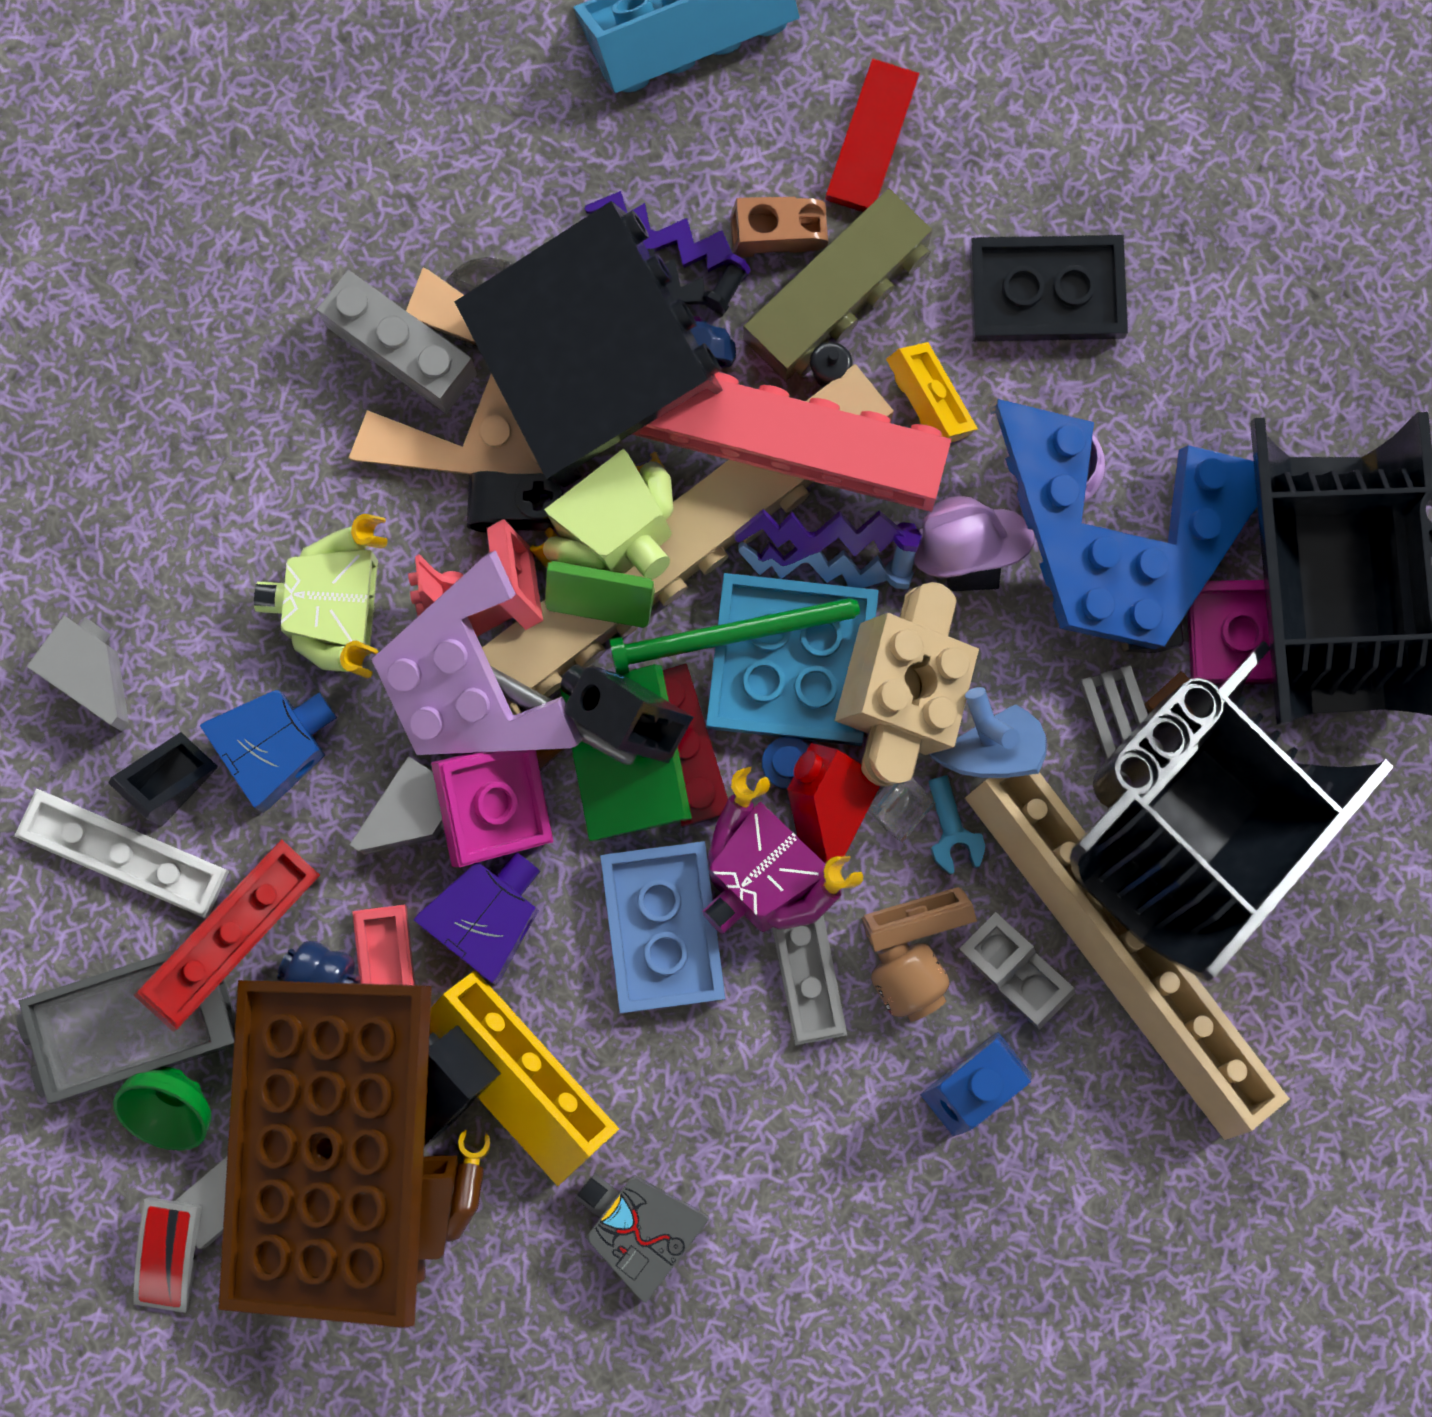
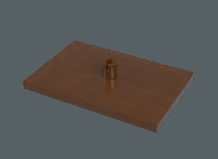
[218,980,432,1328]

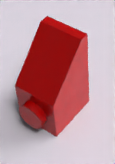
[787,743,880,864]

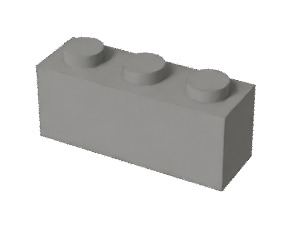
[317,270,477,414]

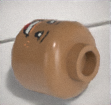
[871,942,950,1022]

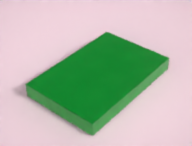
[560,664,692,842]

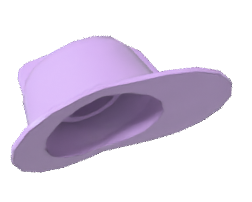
[914,496,1034,578]

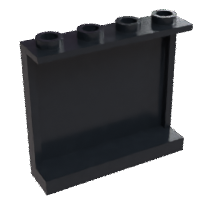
[454,201,723,487]

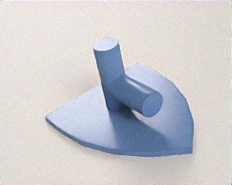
[930,687,1047,778]

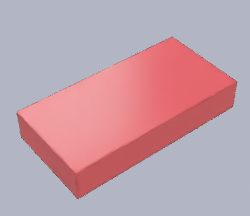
[352,904,415,985]

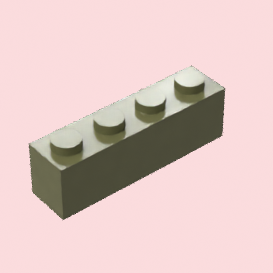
[743,188,933,382]

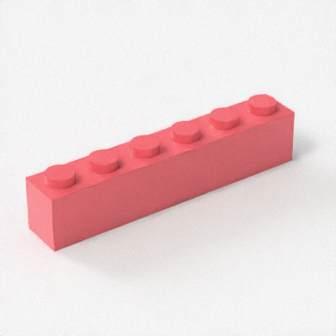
[632,372,952,512]

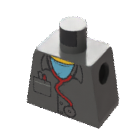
[575,1172,709,1304]

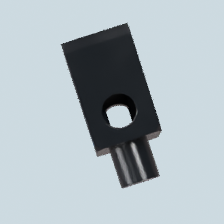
[560,665,694,763]

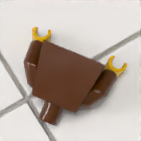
[417,1130,490,1284]

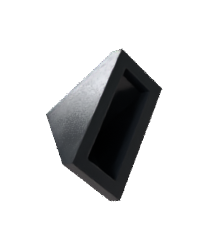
[108,732,218,826]

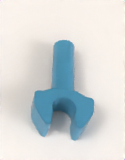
[928,775,985,875]

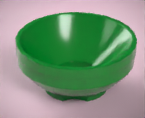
[113,1067,212,1151]

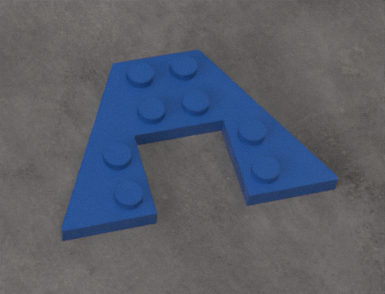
[989,399,1257,649]

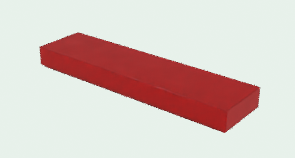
[133,839,320,1032]

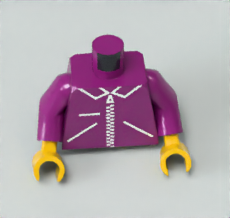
[702,766,863,934]

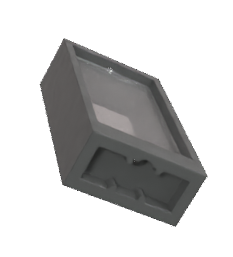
[16,949,236,1104]

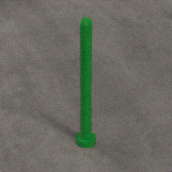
[609,598,860,674]

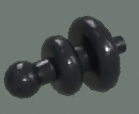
[810,342,853,387]

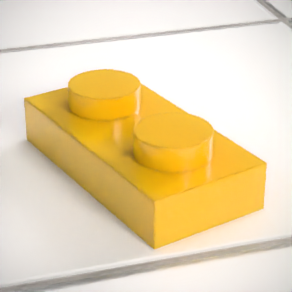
[886,342,978,443]

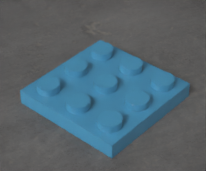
[706,573,879,746]

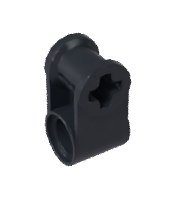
[467,471,563,532]

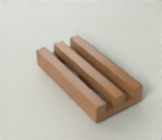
[861,887,977,952]

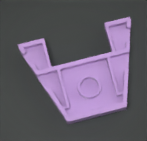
[371,550,582,755]

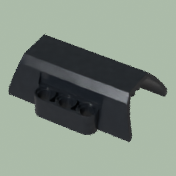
[1250,412,1432,725]
[1070,641,1393,981]

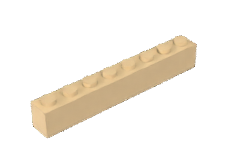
[965,772,1289,1140]

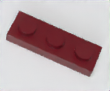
[663,663,728,828]

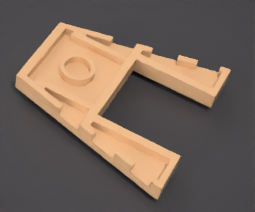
[349,268,543,474]

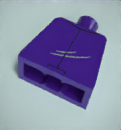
[414,852,541,985]

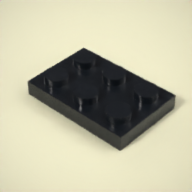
[969,235,1128,342]

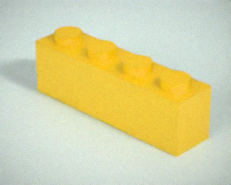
[429,970,619,1186]

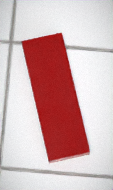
[825,58,920,212]

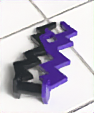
[585,191,751,316]

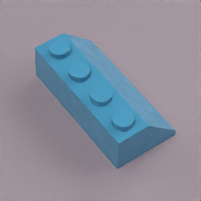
[573,0,800,93]

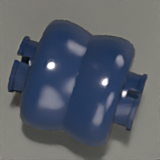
[277,940,360,984]

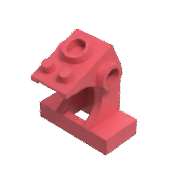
[408,519,543,637]

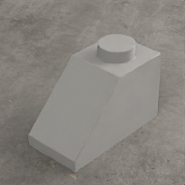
[26,615,129,732]
[349,756,444,855]

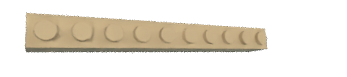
[482,364,894,715]

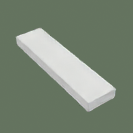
[14,788,229,919]

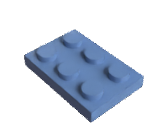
[600,841,726,1014]

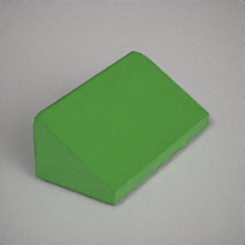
[545,561,655,628]

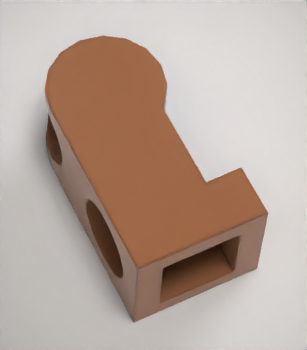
[730,197,828,258]

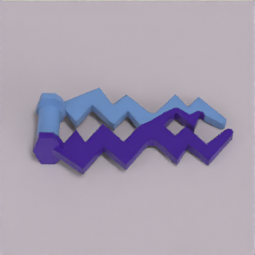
[735,508,922,589]

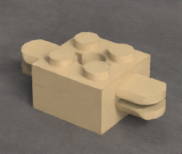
[834,582,979,786]

